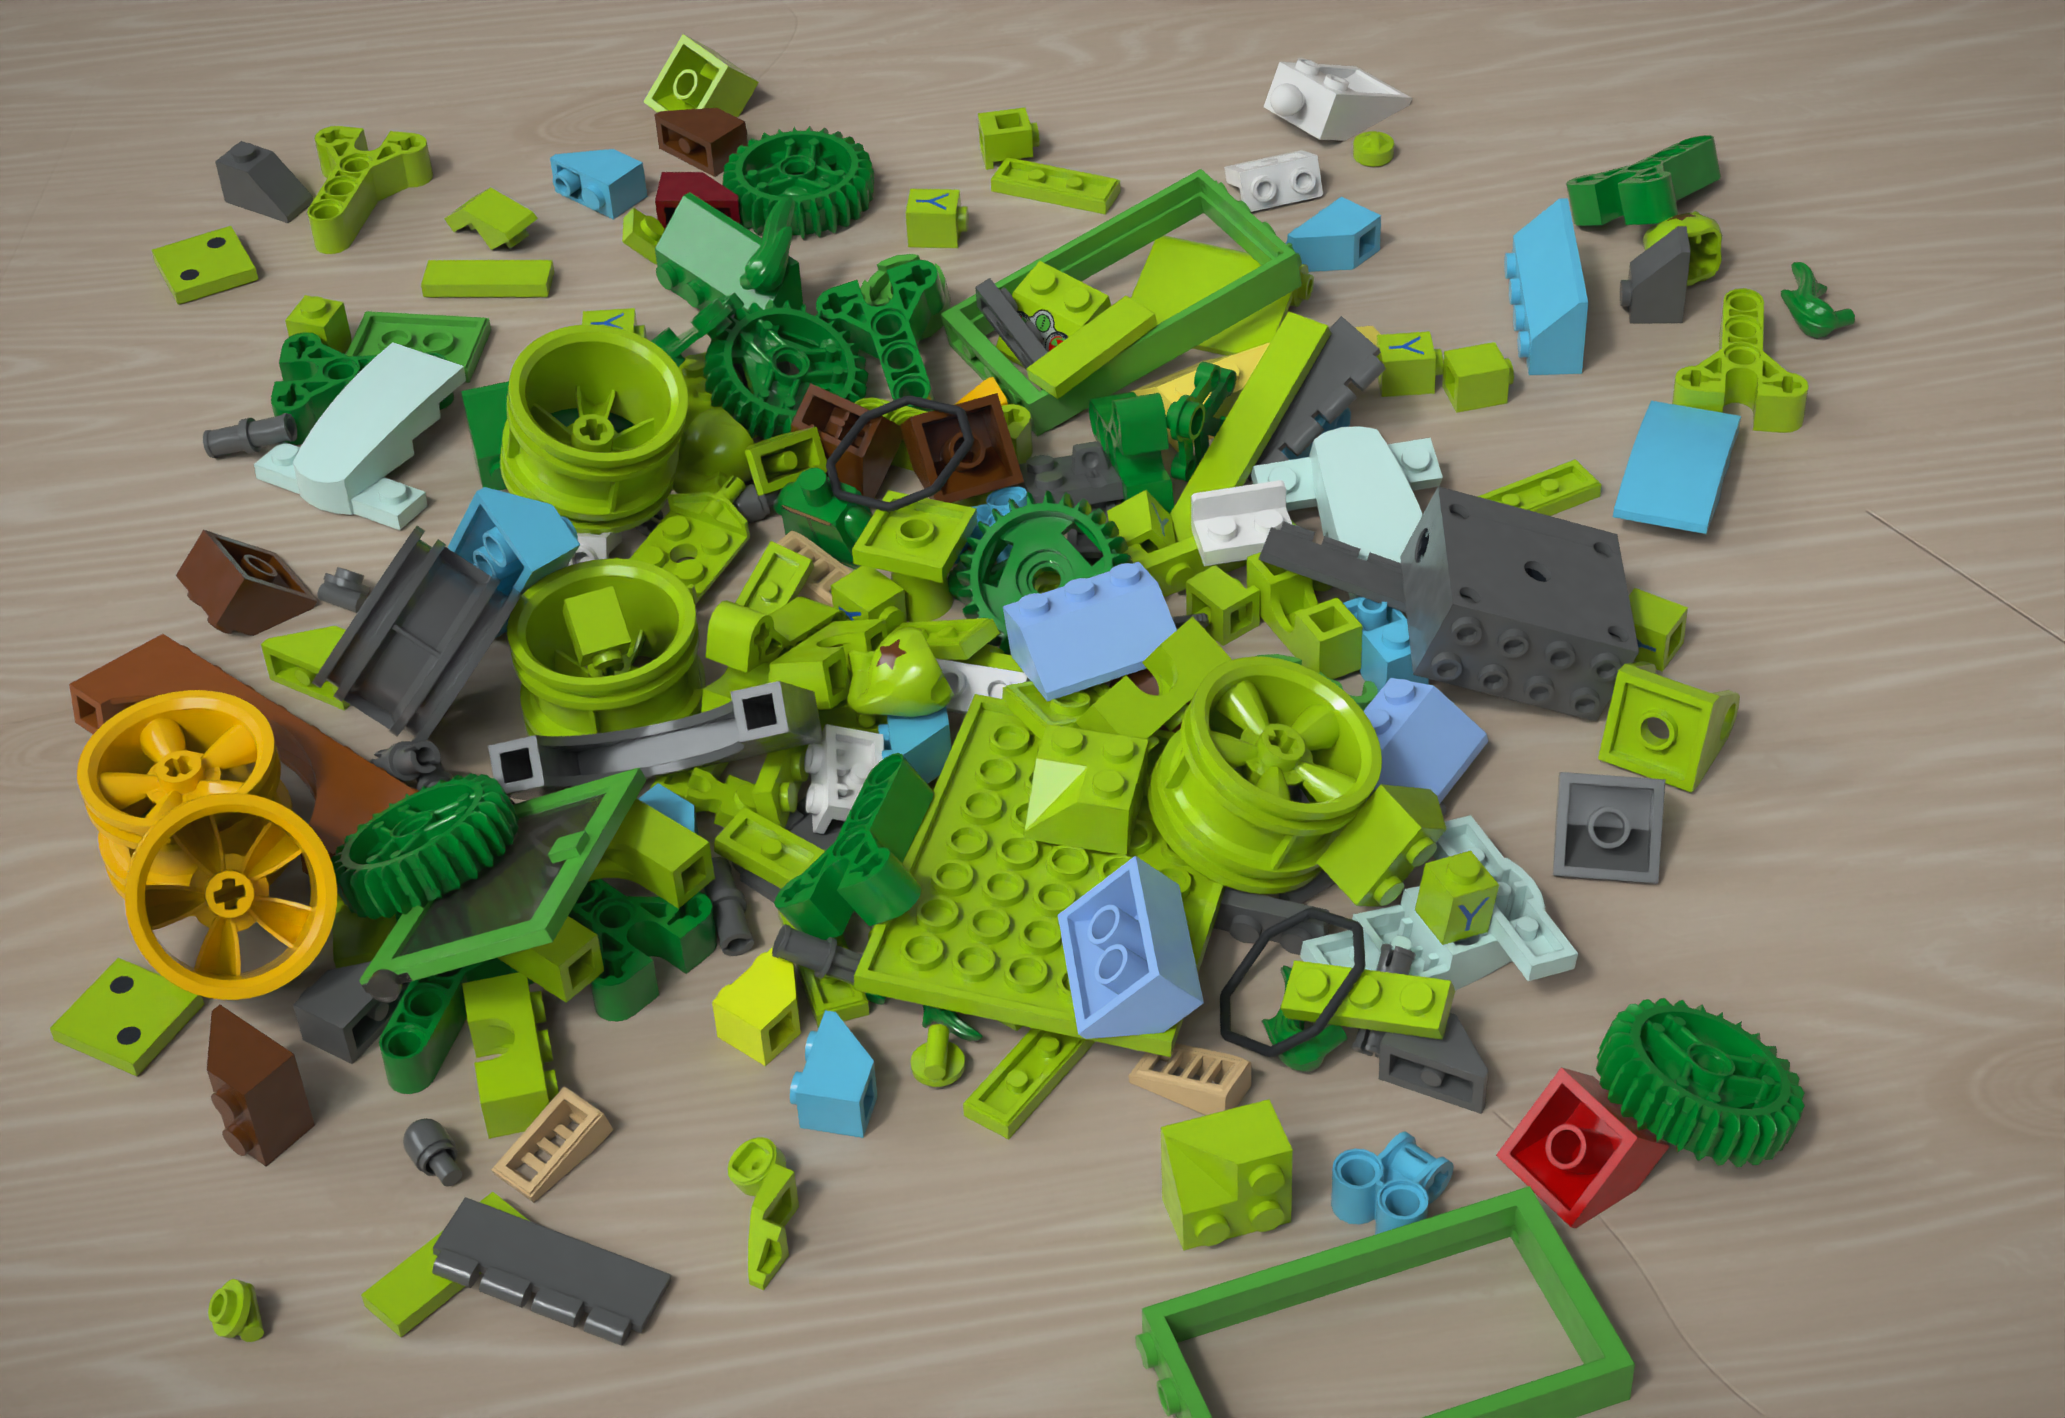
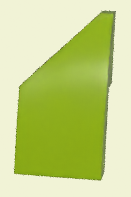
[748,1164,799,1290]

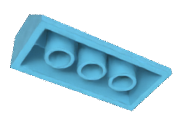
[1504,198,1588,375]
[447,487,580,638]

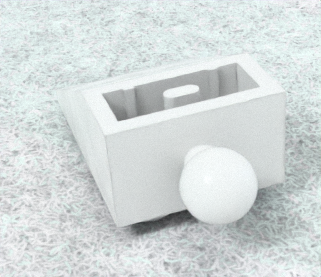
[1264,58,1412,141]

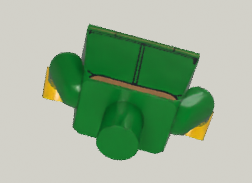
[774,468,873,570]

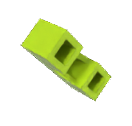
[1247,552,1362,679]
[1075,616,1232,752]
[768,619,888,710]
[462,972,559,1139]

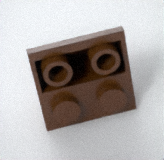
[791,383,903,509]

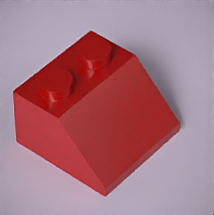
[1496,1067,1670,1228]

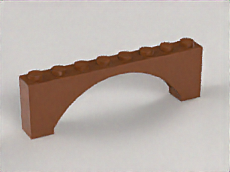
[69,634,419,893]

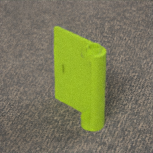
[1131,235,1314,356]

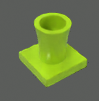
[852,490,978,622]

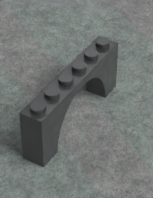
[488,681,824,801]

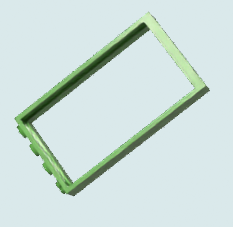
[941,169,1302,437]
[1135,1186,1635,1418]

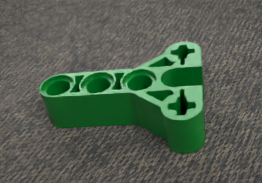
[1566,135,1721,226]
[816,260,945,412]
[271,332,454,445]
[1088,392,1174,514]
[774,753,934,940]
[521,848,718,1022]
[379,900,535,1094]

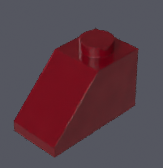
[655,172,742,229]

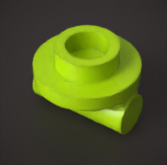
[910,1024,965,1087]
[208,1279,264,1342]

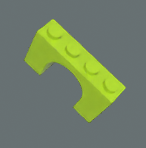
[469,798,715,1003]

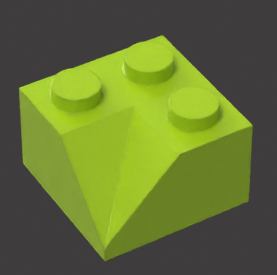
[1024,724,1149,855]
[1160,1099,1293,1251]

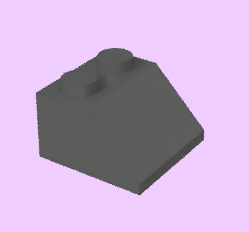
[1553,772,1666,883]

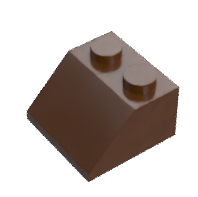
[900,393,1024,503]
[176,529,317,636]
[207,1005,315,1166]

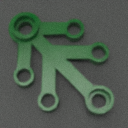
[651,292,744,367]
[1166,362,1236,482]

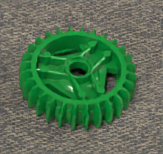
[722,126,875,240]
[703,300,869,440]
[956,490,1133,655]
[331,773,519,920]
[1596,998,1805,1167]

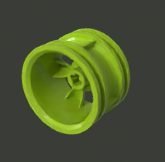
[500,324,688,535]
[507,558,706,737]
[1147,656,1382,894]

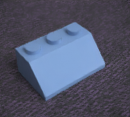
[1003,562,1177,702]
[1364,678,1488,804]
[1058,856,1204,1039]

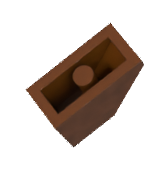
[655,108,748,177]

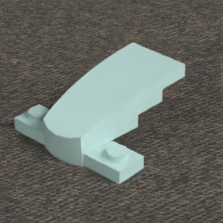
[254,342,466,530]
[1251,426,1443,600]
[1300,815,1578,1028]

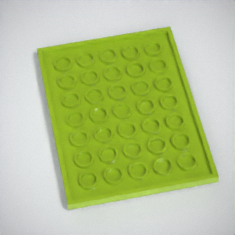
[854,694,1245,1057]

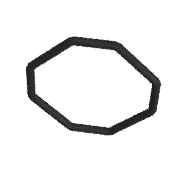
[826,396,974,512]
[1220,907,1366,1057]

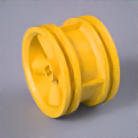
[77,690,294,917]
[125,793,337,1000]

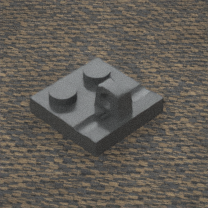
[1018,441,1124,507]

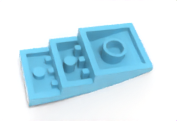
[1613,401,1741,534]

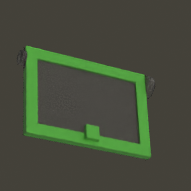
[359,767,646,1003]

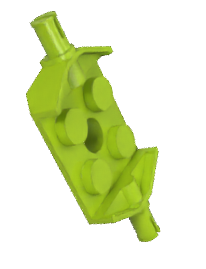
[615,475,750,605]

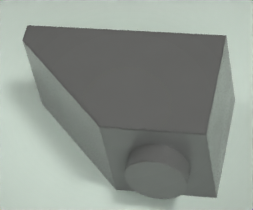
[215,141,313,223]
[1620,226,1691,324]
[293,961,412,1064]
[1378,1013,1488,1114]

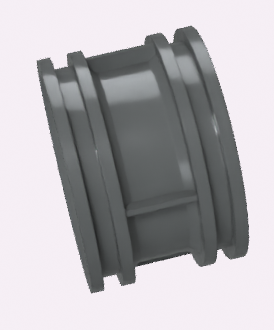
[312,526,522,743]

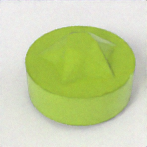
[1353,131,1394,167]
[728,1137,786,1196]

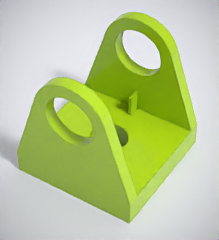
[1598,661,1740,793]

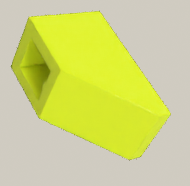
[712,947,801,1066]

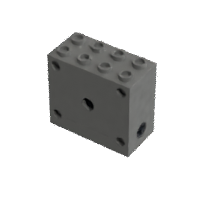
[1400,486,1639,721]

